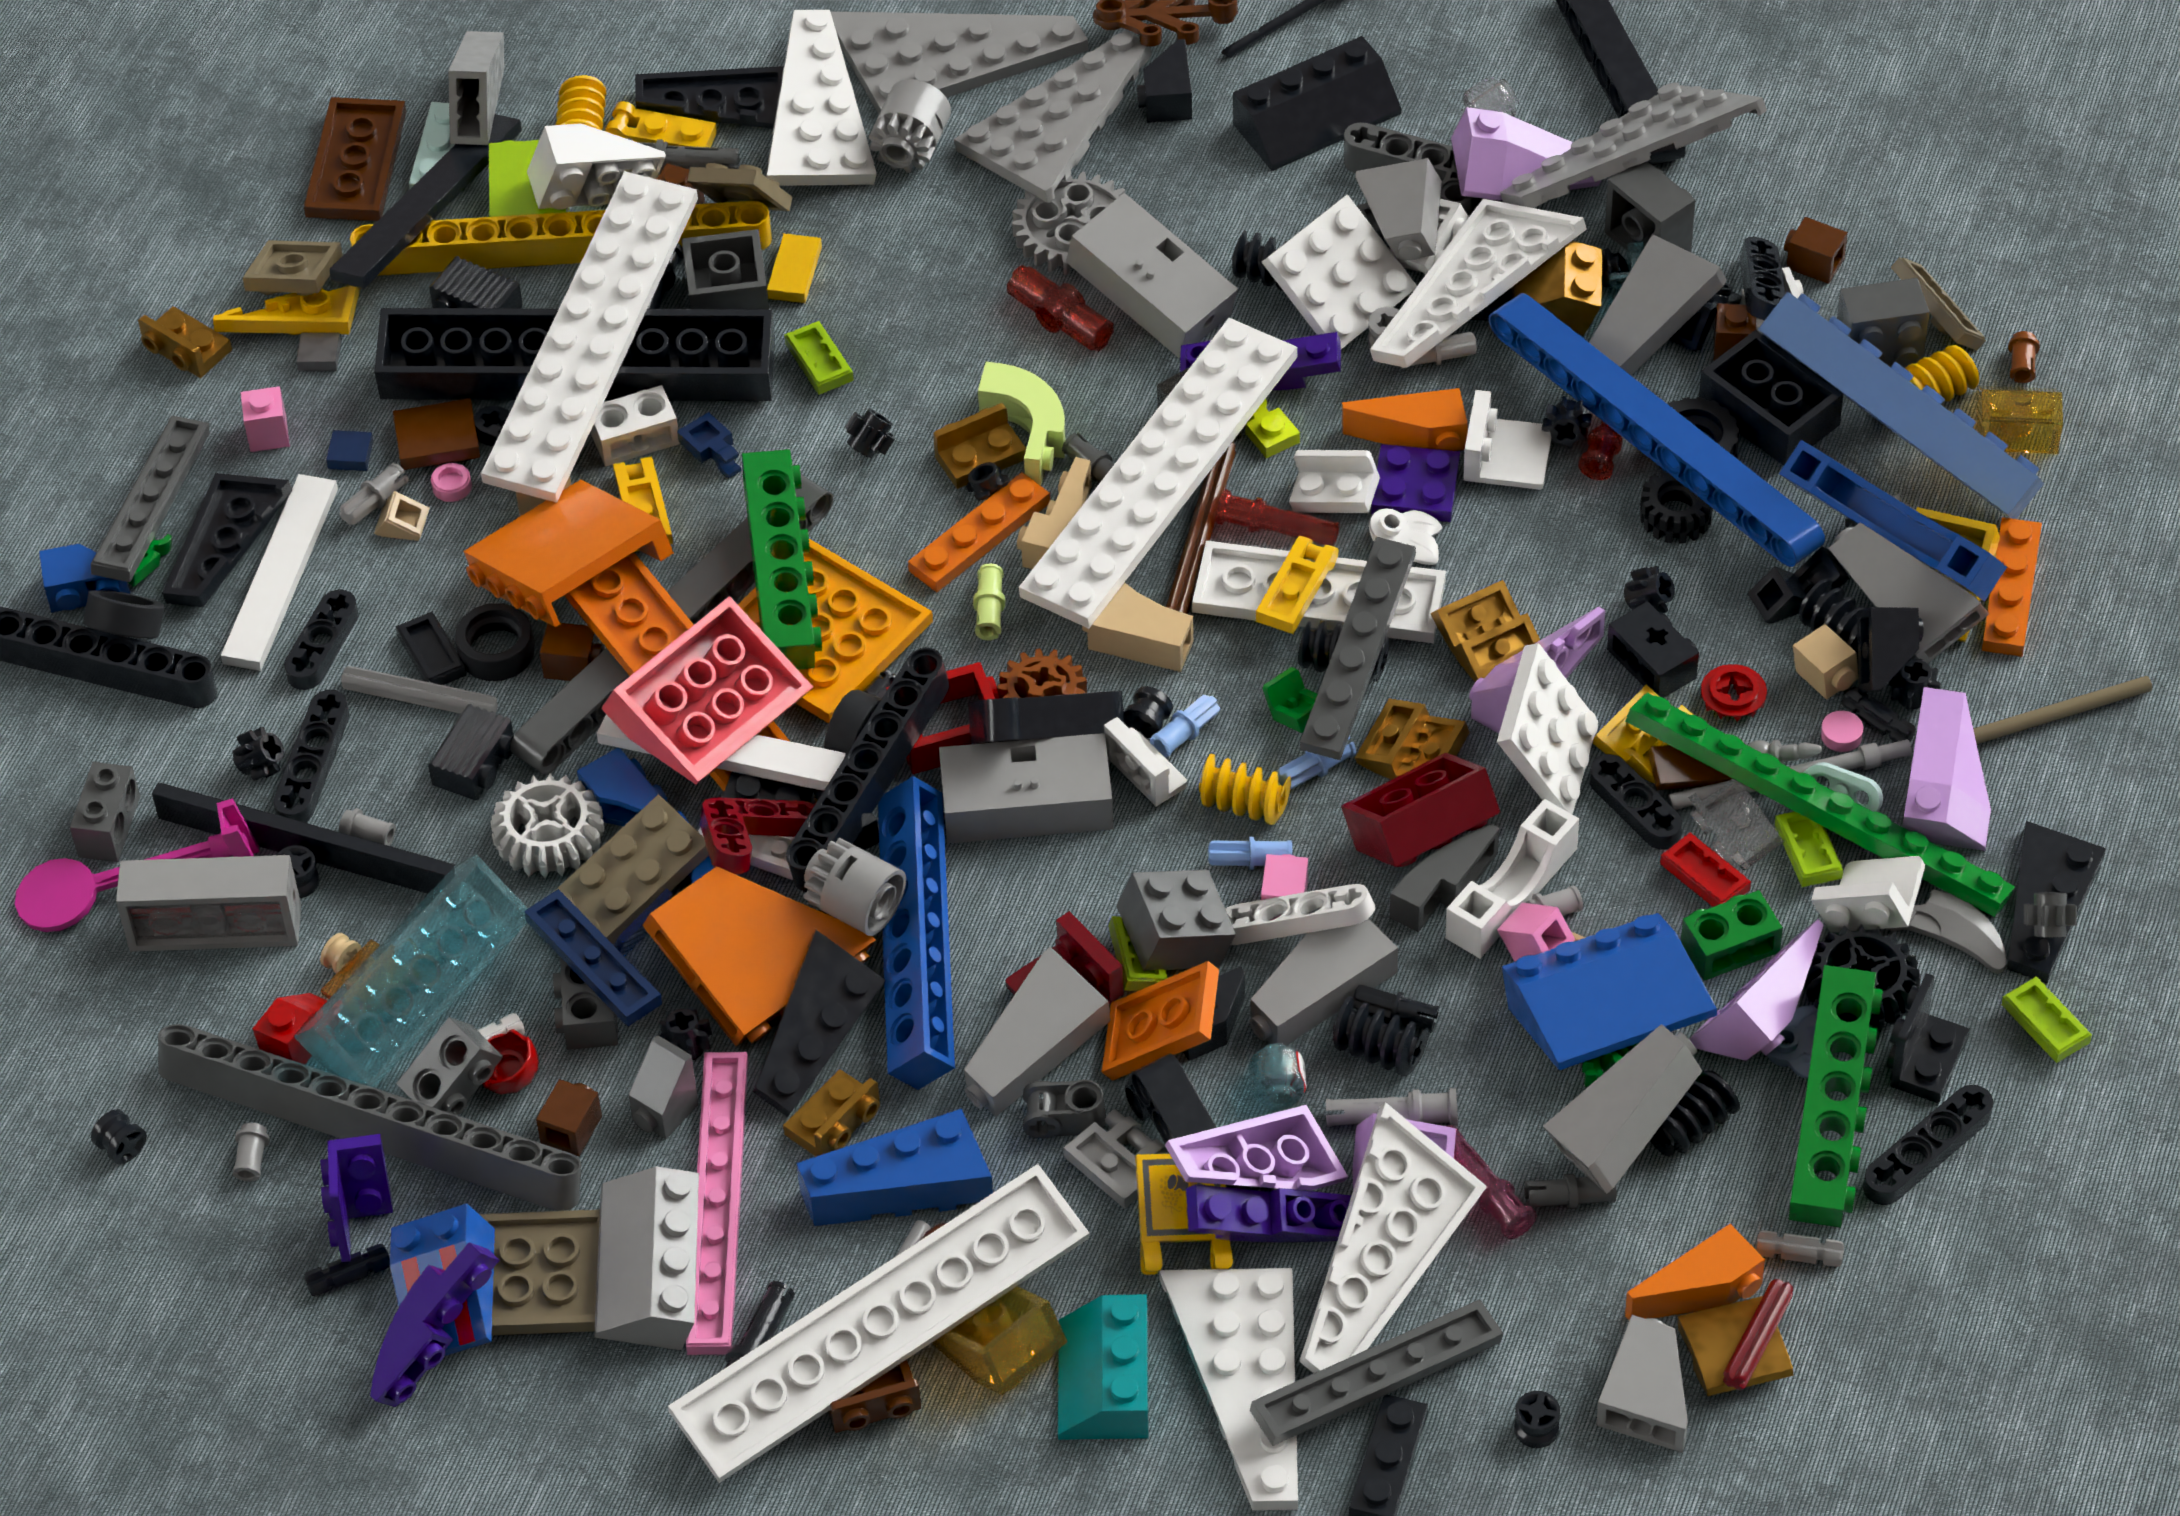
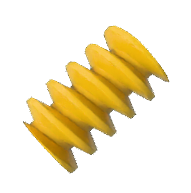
[555,75,607,130]
[1905,345,1979,402]
[1199,753,1291,825]

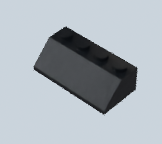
[1233,36,1401,171]

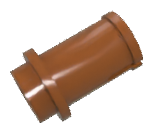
[2008,331,2040,383]

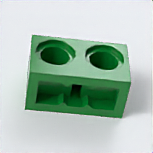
[1681,890,1783,981]

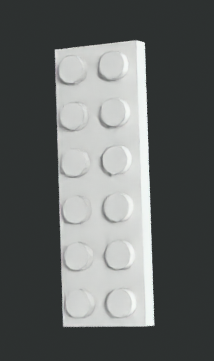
[1192,541,1446,643]

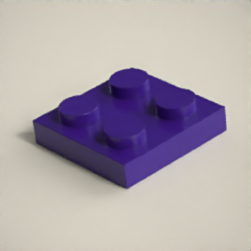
[1371,444,1460,522]

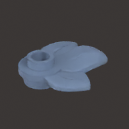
[1767,1005,1838,1079]

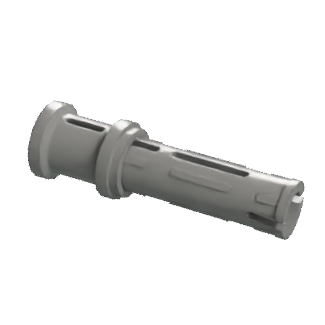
[1326,1087,1458,1127]

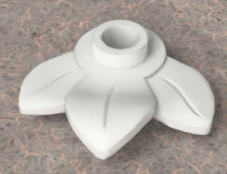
[1369,508,1442,565]

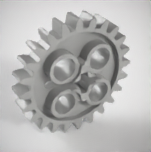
[1012,172,1132,275]

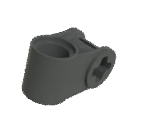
[1023,1079,1106,1139]

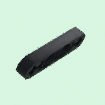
[1739,237,1785,321]
[273,690,350,823]
[1863,1085,1994,1205]

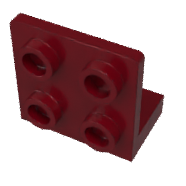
[1005,911,1124,1004]

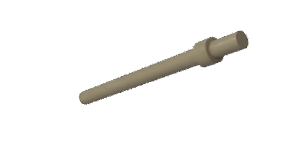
[1973,676,2152,744]

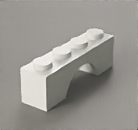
[1445,799,1579,959]

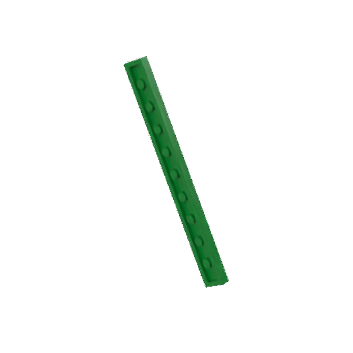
[1625,693,2015,917]

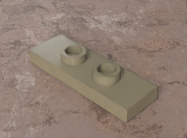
[1891,257,1986,351]

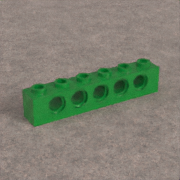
[742,449,822,670]
[1788,965,1883,1228]

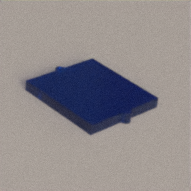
[614,888,673,957]

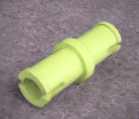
[973,563,1006,640]

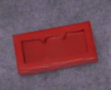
[1660,832,1751,907]

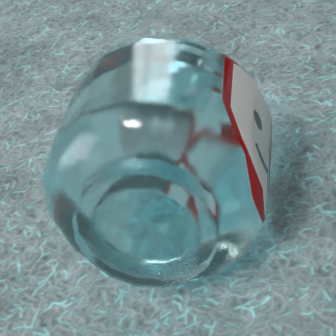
[1248,1043,1307,1110]

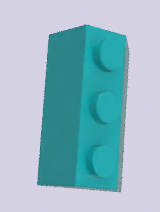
[1058,1294,1149,1440]

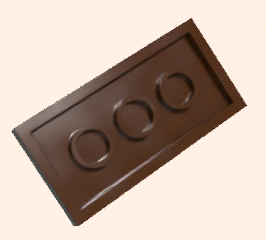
[304,97,407,221]

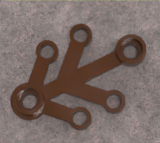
[1093,0,1238,47]

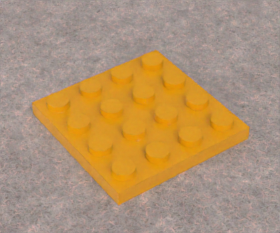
[738,539,933,723]

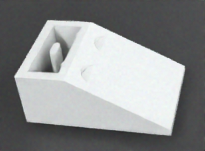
[527,124,666,210]

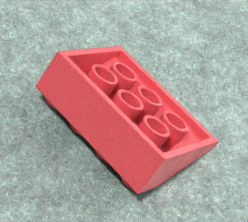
[601,596,813,785]

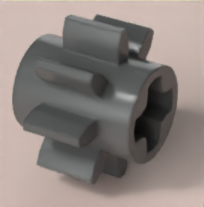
[2024,892,2077,937]

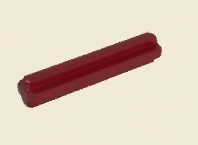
[1723,1279,1793,1390]

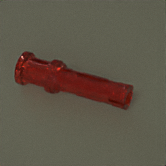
[1578,420,1623,480]
[1216,489,1340,547]

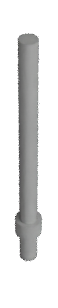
[1668,739,1912,810]

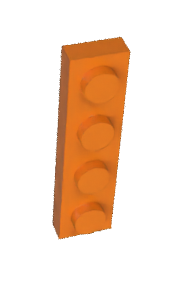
[908,472,1051,593]
[1982,517,2042,657]

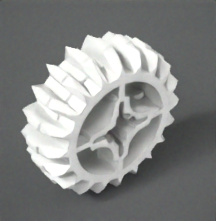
[491,773,604,879]

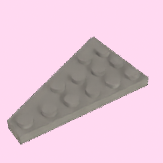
[954,30,1152,203]

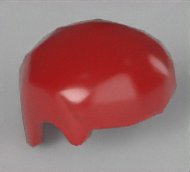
[482,1029,539,1095]

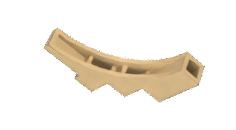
[1017,457,1194,672]

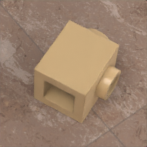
[1793,624,1858,700]

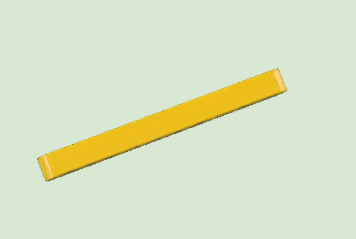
[350,201,772,276]

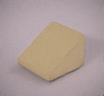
[374,491,430,541]

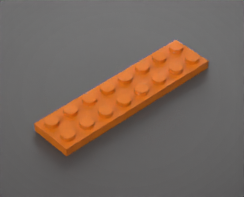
[564,552,790,791]

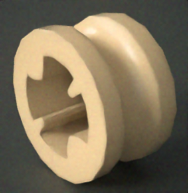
[320,933,362,976]

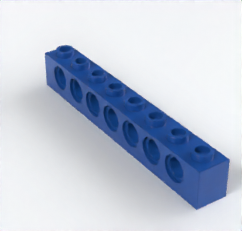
[878,776,955,1090]

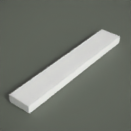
[221,474,338,671]
[597,714,846,791]

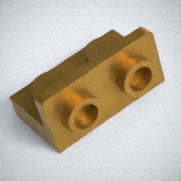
[138,306,232,378]
[933,403,1026,489]
[783,1069,880,1156]

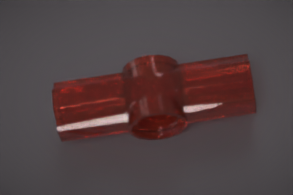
[1006,265,1114,352]

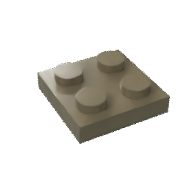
[687,163,792,211]
[243,240,343,296]

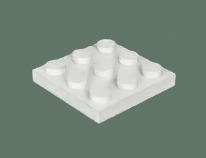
[1262,194,1417,349]
[1497,643,1598,815]

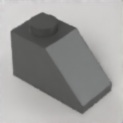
[629,1035,699,1139]

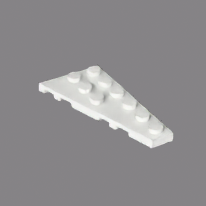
[1370,199,1587,368]
[1159,1268,1298,1510]

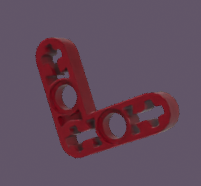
[700,797,815,874]

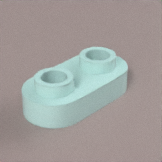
[1803,762,1883,812]

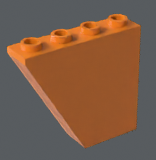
[642,866,876,1046]

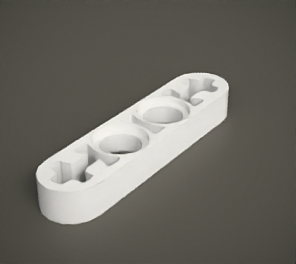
[1225,884,1375,945]

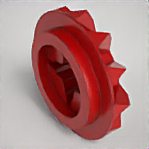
[1700,664,1767,722]

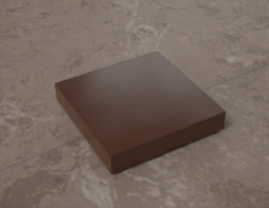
[393,398,480,470]

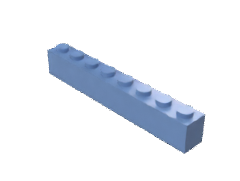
[1758,291,2044,519]

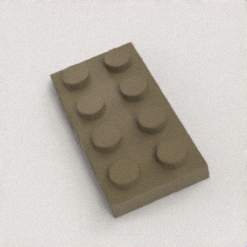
[552,794,709,944]

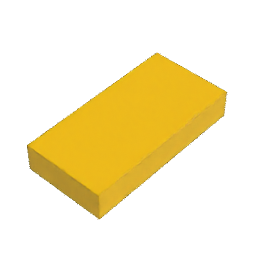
[767,233,822,303]

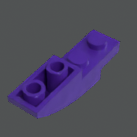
[1180,332,1341,391]
[1186,1184,1352,1242]
[370,1242,500,1407]

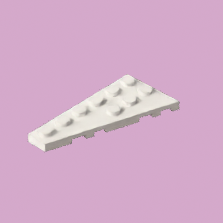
[766,10,877,186]
[1300,1102,1487,1373]

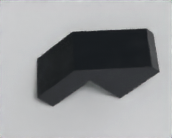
[1747,546,1850,624]
[1183,966,1245,1061]

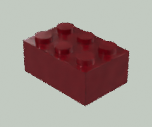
[1341,752,1501,867]

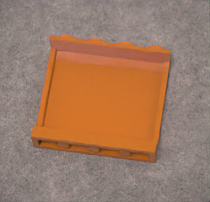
[463,479,674,627]

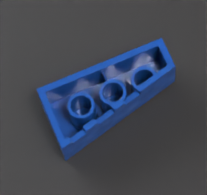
[796,1109,993,1226]

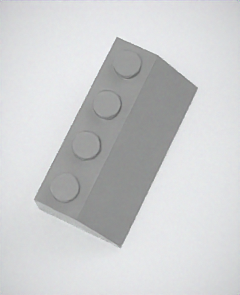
[594,1166,699,1350]

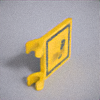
[1135,1154,1233,1275]

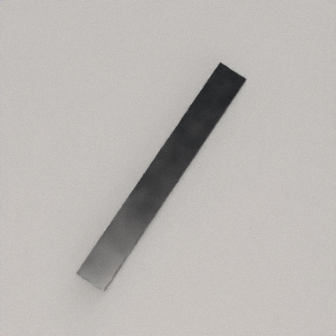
[329,114,522,289]
[152,783,468,903]

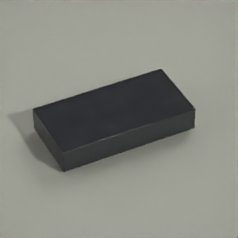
[395,611,467,685]

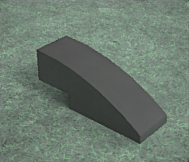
[1390,825,1499,932]

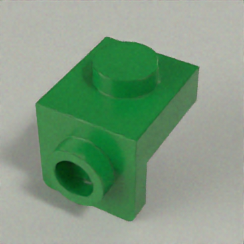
[1262,667,1318,733]

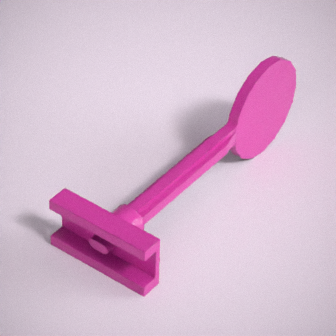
[15,798,260,932]

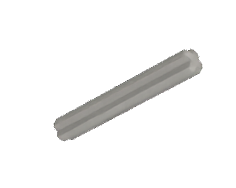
[341,666,498,714]

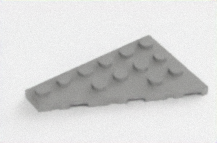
[831,12,1088,114]
[1500,82,1767,208]

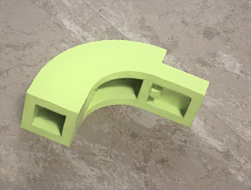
[978,362,1066,486]

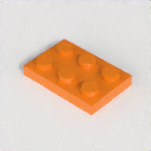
[1102,961,1219,1081]

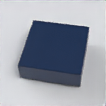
[326,430,374,471]

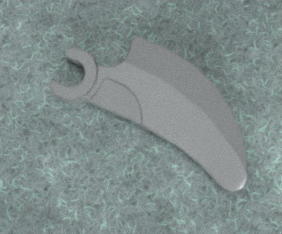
[1886,889,2006,974]

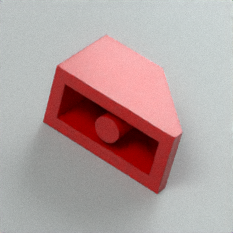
[252,993,346,1065]

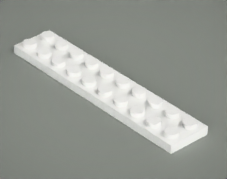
[481,171,698,503]
[1019,318,1297,629]
[668,1164,1090,1483]

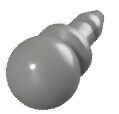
[1748,740,1822,764]

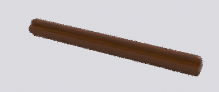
[1166,442,1236,614]

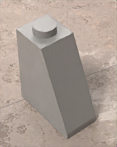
[1355,158,1442,261]
[1596,1315,1688,1453]

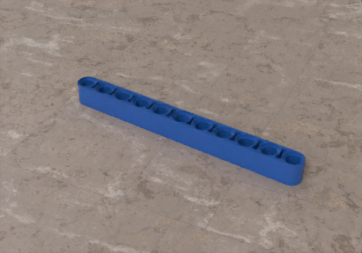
[1489,293,1825,567]

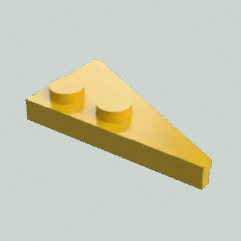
[213,285,360,335]

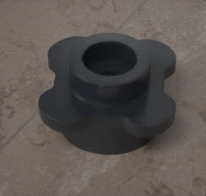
[1602,248,1629,289]
[966,462,1010,501]

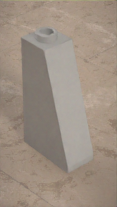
[448,31,504,145]
[1589,234,1727,376]
[1828,522,1989,664]
[1249,918,1398,1051]
[964,947,1110,1117]
[1543,1024,1702,1194]

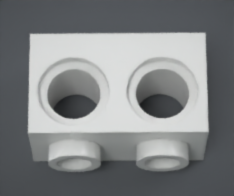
[590,385,680,467]

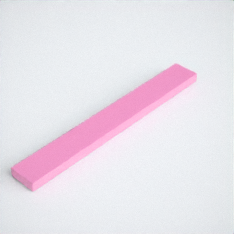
[686,1052,748,1355]

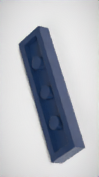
[524,889,662,1027]

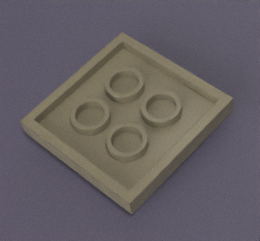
[479,1209,600,1335]

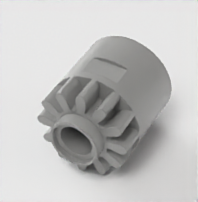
[869,79,951,173]
[804,838,906,936]

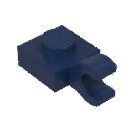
[677,412,741,478]

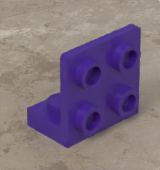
[320,1134,393,1262]

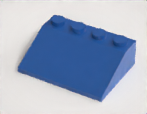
[1502,913,1718,1070]

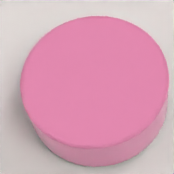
[431,463,472,502]
[1821,711,1863,752]

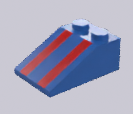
[390,1203,495,1356]

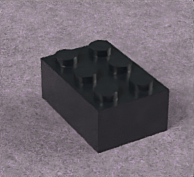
[1699,330,1844,466]

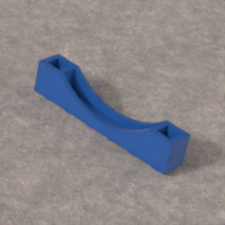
[1779,440,2007,602]
[577,747,714,884]

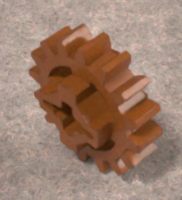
[998,648,1087,698]

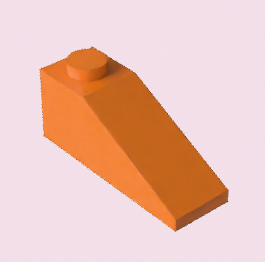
[1342,388,1468,451]
[1625,1224,1765,1321]

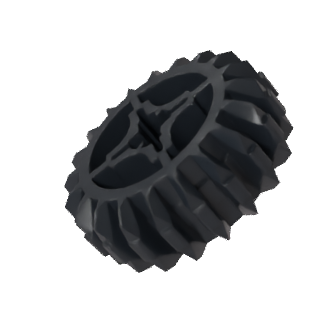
[1804,923,1921,1032]

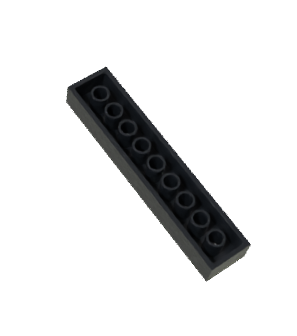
[374,308,775,401]

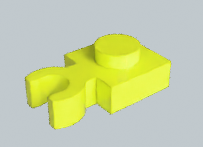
[1245,399,1300,459]

